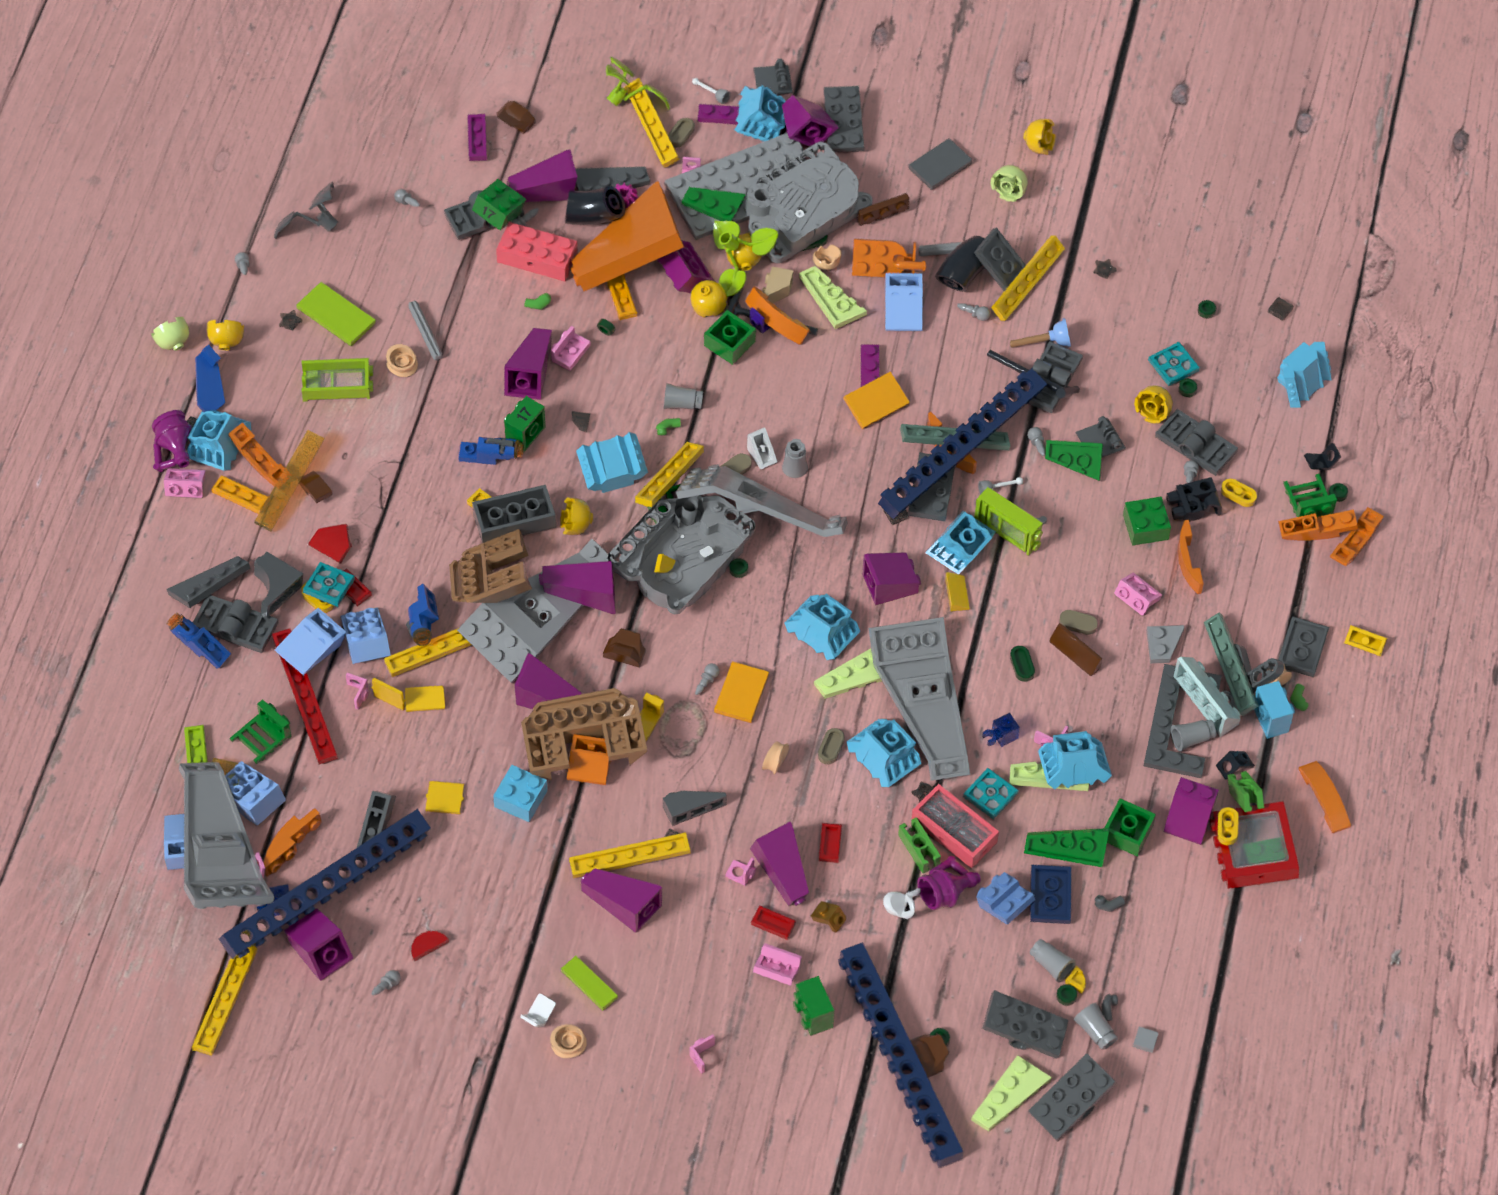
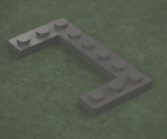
[1143,664,1222,778]

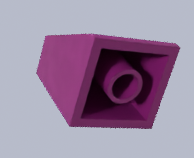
[782,95,838,146]
[862,552,921,606]
[1163,777,1219,845]
[284,908,354,981]

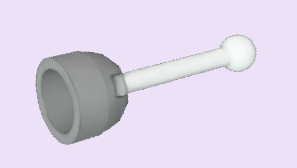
[692,78,730,104]
[978,477,1023,494]

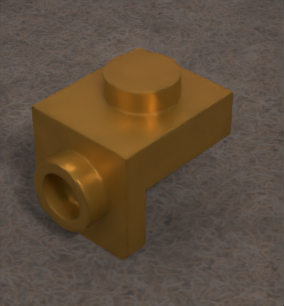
[811,901,846,933]

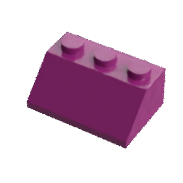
[657,240,714,293]

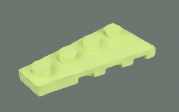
[799,266,867,329]
[814,648,882,699]
[1009,762,1089,791]
[971,1055,1052,1132]

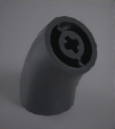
[565,186,625,225]
[935,236,985,292]

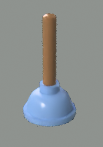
[1010,318,1071,348]

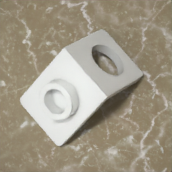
[520,994,556,1027]

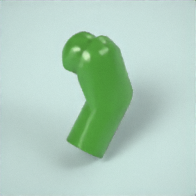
[524,293,551,310]
[656,418,681,435]
[1290,684,1309,711]

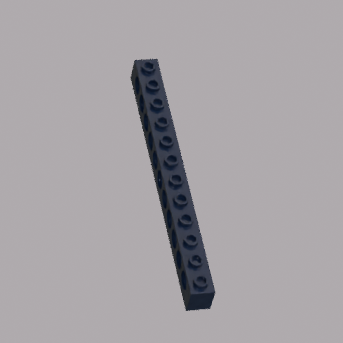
[878,368,1047,520]
[219,809,431,959]
[838,942,963,1168]

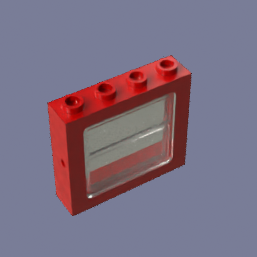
[1210,801,1299,889]

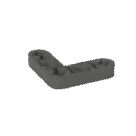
[1234,644,1284,693]

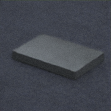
[908,138,972,190]
[974,228,1026,291]
[1278,616,1329,678]

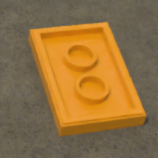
[843,371,910,429]
[714,661,769,723]

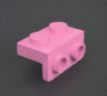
[550,326,591,371]
[753,943,802,986]

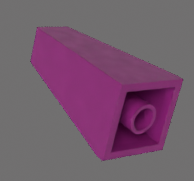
[506,150,577,202]
[504,328,552,400]
[539,561,616,614]
[515,653,583,709]
[750,821,809,906]
[581,868,662,933]

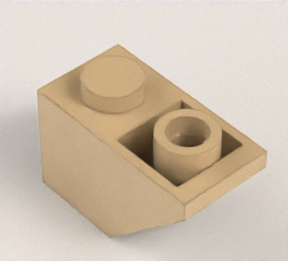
[762,266,793,303]

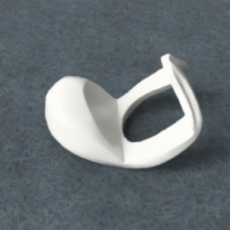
[883,888,921,919]

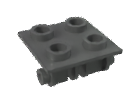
[753,58,793,94]
[1076,416,1126,458]

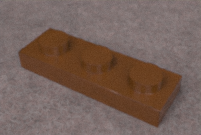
[857,193,910,226]

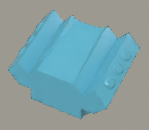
[734,86,785,141]
[1277,342,1332,408]
[187,410,251,471]
[576,432,648,493]
[925,511,996,574]
[784,594,860,660]
[847,719,921,787]
[1038,731,1112,789]

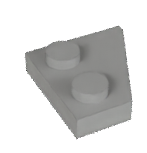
[1146,625,1184,664]

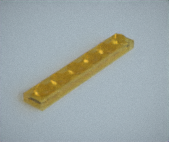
[254,430,324,532]

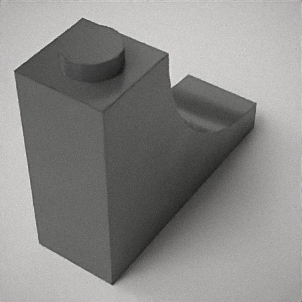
[254,552,303,619]

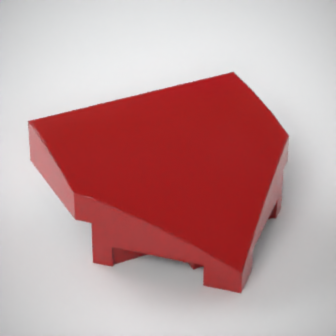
[308,524,352,564]

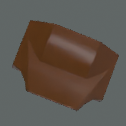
[497,101,535,134]
[603,628,646,668]
[910,1034,949,1077]

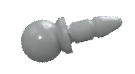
[394,189,420,207]
[511,208,539,226]
[235,252,249,275]
[957,303,990,321]
[1028,427,1045,456]
[1184,460,1199,483]
[695,663,720,695]
[372,970,401,995]

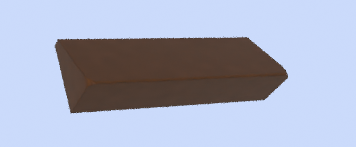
[1049,623,1102,676]

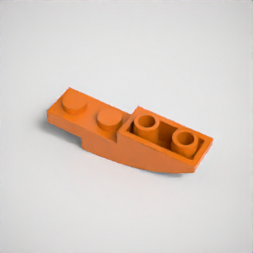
[1278,509,1358,541]
[263,808,321,877]

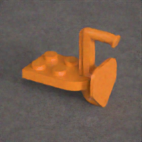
[852,238,926,277]

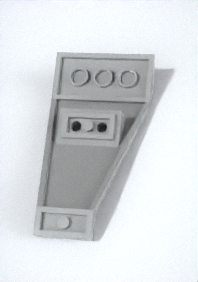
[676,464,848,537]
[457,539,616,683]
[868,617,970,780]
[179,762,274,909]

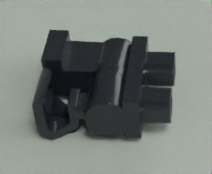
[1166,477,1222,522]

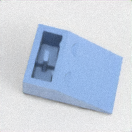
[885,273,923,331]
[340,607,391,664]
[275,608,346,675]
[225,761,286,826]
[164,814,184,870]

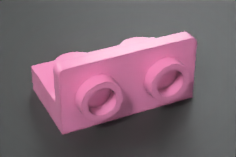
[164,468,206,498]
[1114,572,1162,616]

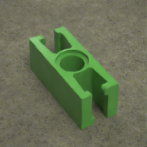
[1227,771,1264,812]
[898,818,941,874]

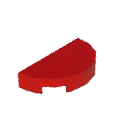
[411,931,449,961]

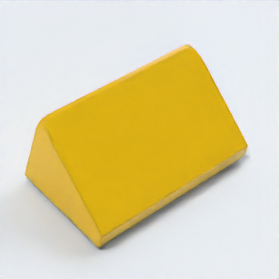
[945,572,970,611]
[1344,625,1387,656]
[405,685,445,712]

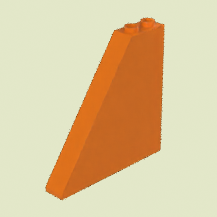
[571,181,684,292]

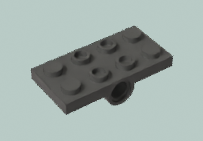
[824,86,864,152]
[444,190,524,240]
[1023,341,1083,413]
[1155,409,1238,476]
[908,452,955,522]
[193,595,279,653]
[982,990,1069,1059]
[1028,1053,1117,1141]

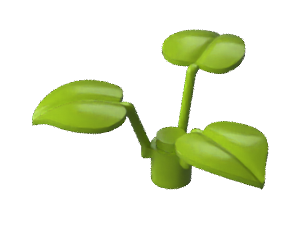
[606,57,670,110]
[713,221,778,297]

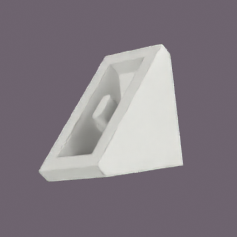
[747,427,777,469]

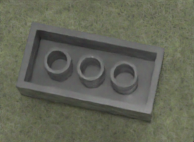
[472,484,556,543]

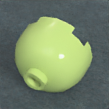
[991,165,1028,202]
[151,317,189,351]

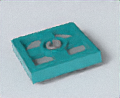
[1148,342,1200,386]
[303,562,355,607]
[963,768,1019,820]

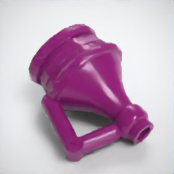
[152,410,192,472]
[917,856,981,910]

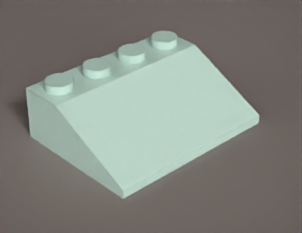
[1174,657,1241,737]

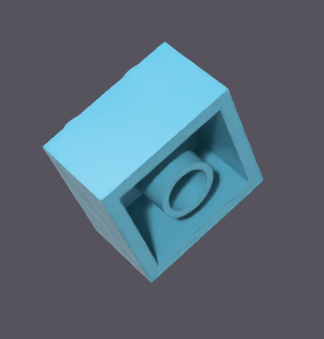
[1254,681,1295,739]
[493,765,548,822]

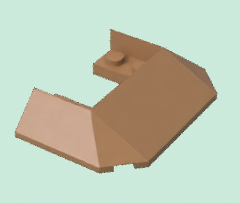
[449,529,532,603]
[521,688,648,780]

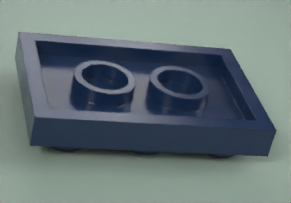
[1030,865,1071,924]

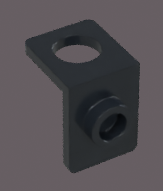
[1304,443,1341,470]
[1216,751,1255,780]

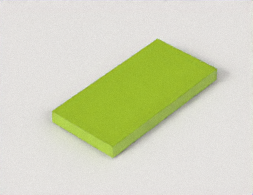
[296,282,376,346]

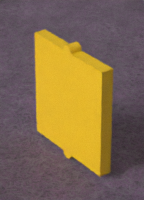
[371,678,406,710]
[425,781,464,814]

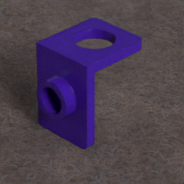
[750,307,771,334]

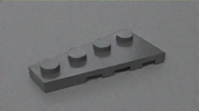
[575,167,650,191]
[166,556,250,608]

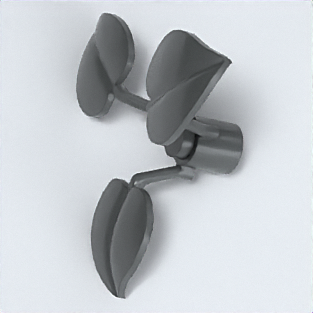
[274,181,338,239]

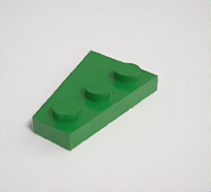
[681,187,746,221]
[1045,440,1103,481]

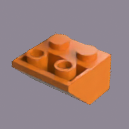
[567,734,611,785]

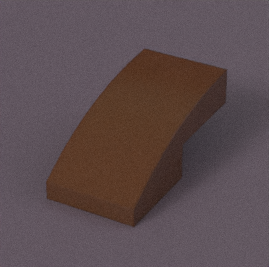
[297,471,333,504]

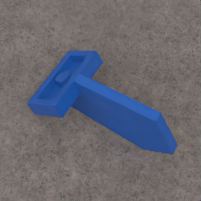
[195,344,225,412]

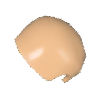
[813,245,842,270]

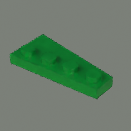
[1024,828,1109,867]

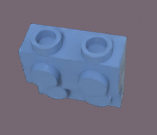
[976,872,1035,925]

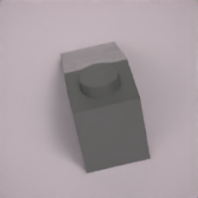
[357,791,396,854]
[663,791,727,826]

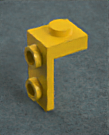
[640,693,664,741]

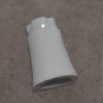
[664,383,703,409]
[782,439,808,478]
[1171,720,1216,751]
[1030,939,1076,982]
[1074,1003,1118,1050]

